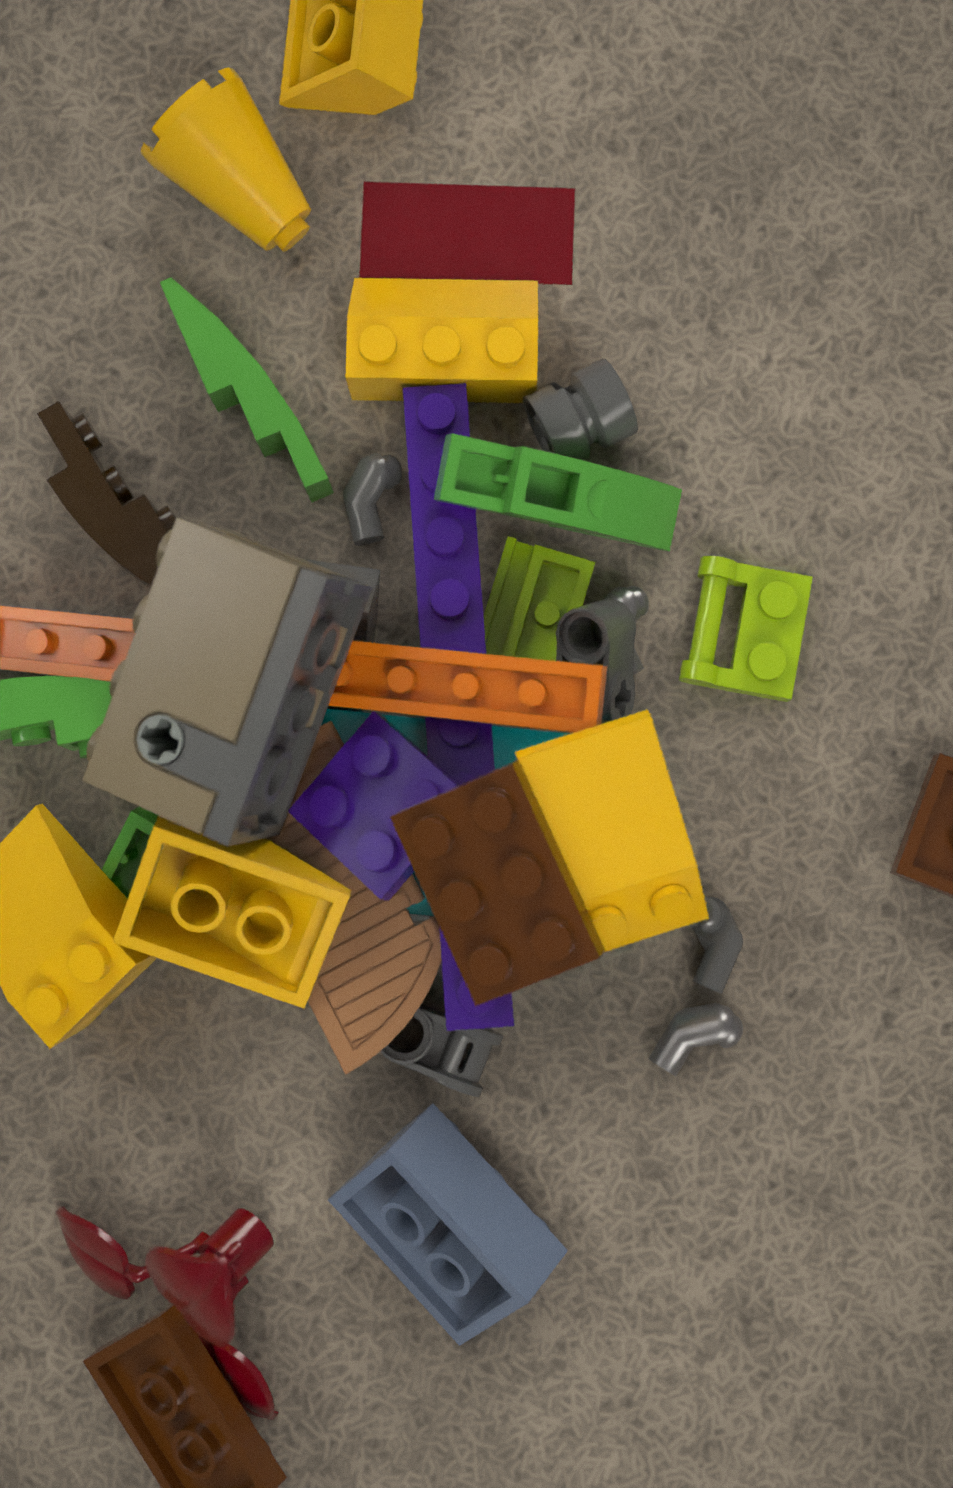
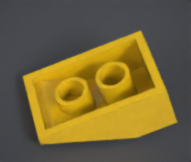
[515,710,709,952]
[0,803,157,1049]
[113,816,351,1009]

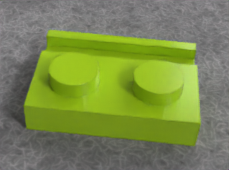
[484,536,596,661]

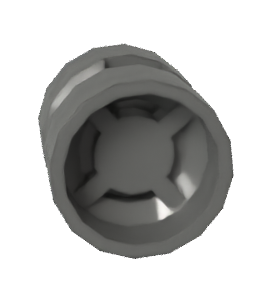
[523,359,638,460]

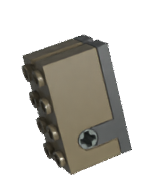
[82,517,373,846]

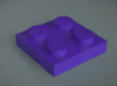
[288,710,459,901]

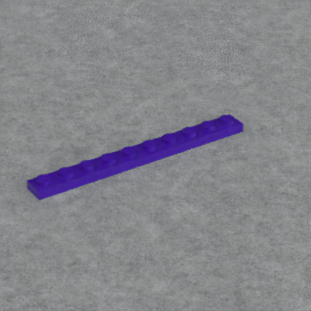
[403,383,514,1031]

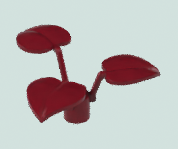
[55,1206,279,1420]

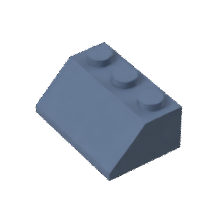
[328,1103,568,1346]

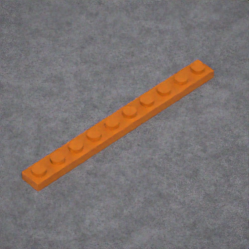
[0,606,607,733]

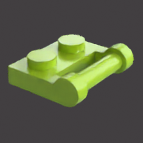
[679,556,813,702]

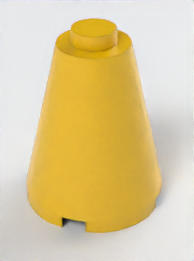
[141,67,311,252]

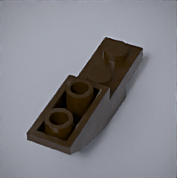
[37,401,176,589]

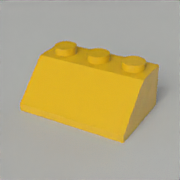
[279,0,423,115]
[345,278,538,403]

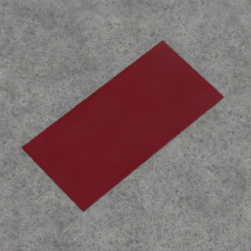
[359,181,575,285]

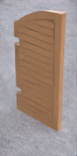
[266,721,442,1075]

